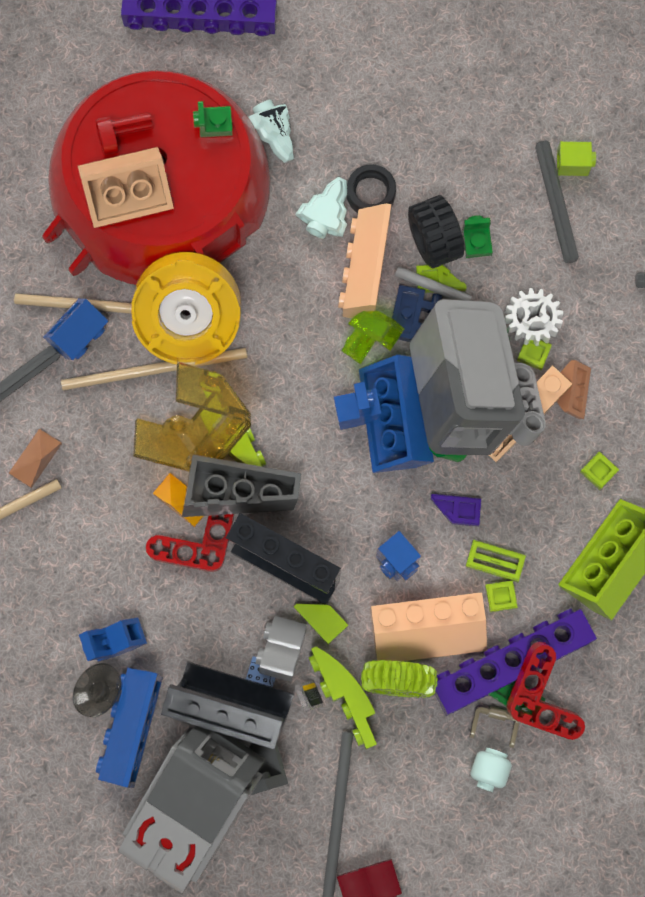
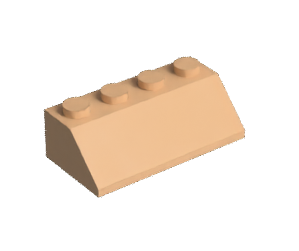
[338,204,391,321]
[370,593,487,662]

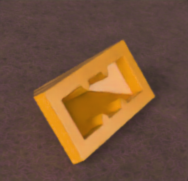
[153,473,204,527]

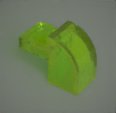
[341,310,405,365]

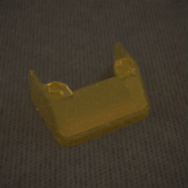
[133,362,251,472]

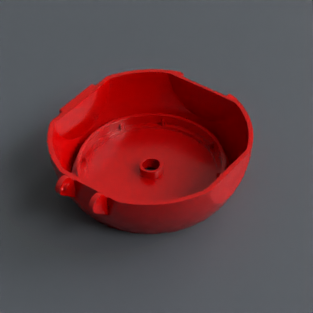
[42,70,270,285]

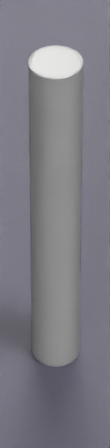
[395,266,472,301]

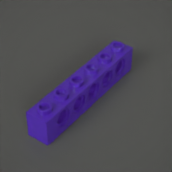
[121,0,277,36]
[435,608,597,716]

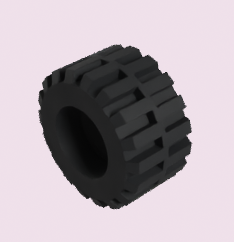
[408,195,464,269]

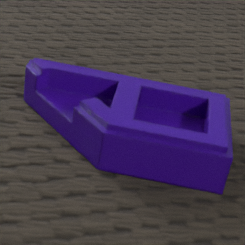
[431,494,481,527]

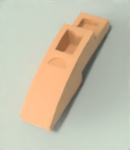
[489,365,573,462]

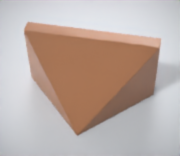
[556,360,591,419]
[9,429,62,488]

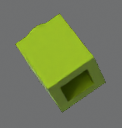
[557,141,596,176]

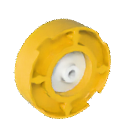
[131,252,241,365]

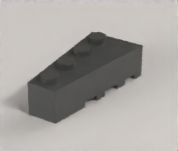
[182,455,301,517]

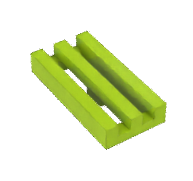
[465,540,526,582]

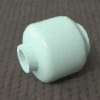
[470,747,512,792]

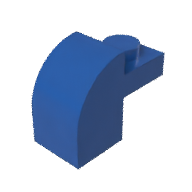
[334,382,382,430]
[79,618,147,662]

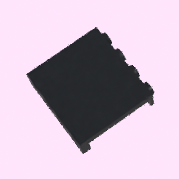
[226,513,341,605]
[161,661,294,749]

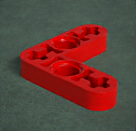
[146,514,235,572]
[507,642,585,740]

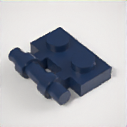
[388,285,443,342]

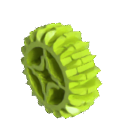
[361,660,438,698]

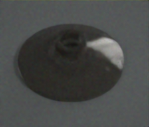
[73,663,121,717]

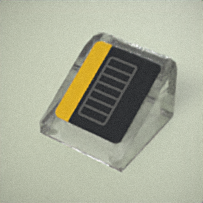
[295,680,324,713]

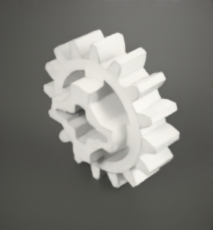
[505,288,563,346]

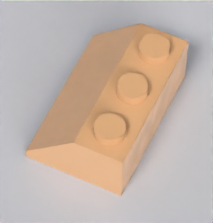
[78,147,174,228]

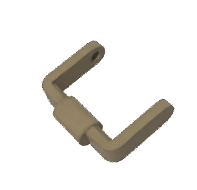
[469,706,519,748]

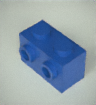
[43,298,108,360]
[376,531,421,581]

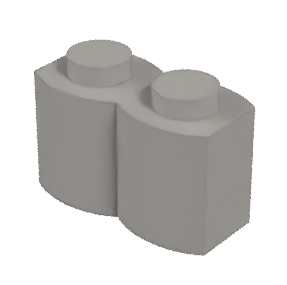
[255,616,307,682]

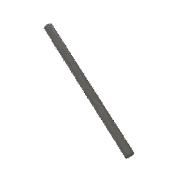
[322,732,353,897]

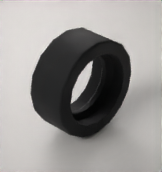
[347,164,396,214]

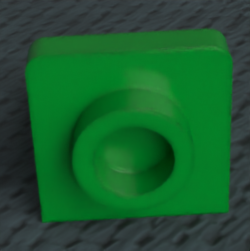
[193,101,232,137]
[462,215,493,258]

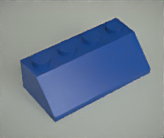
[359,355,434,473]
[96,668,163,788]

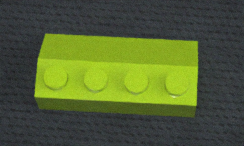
[558,499,645,620]

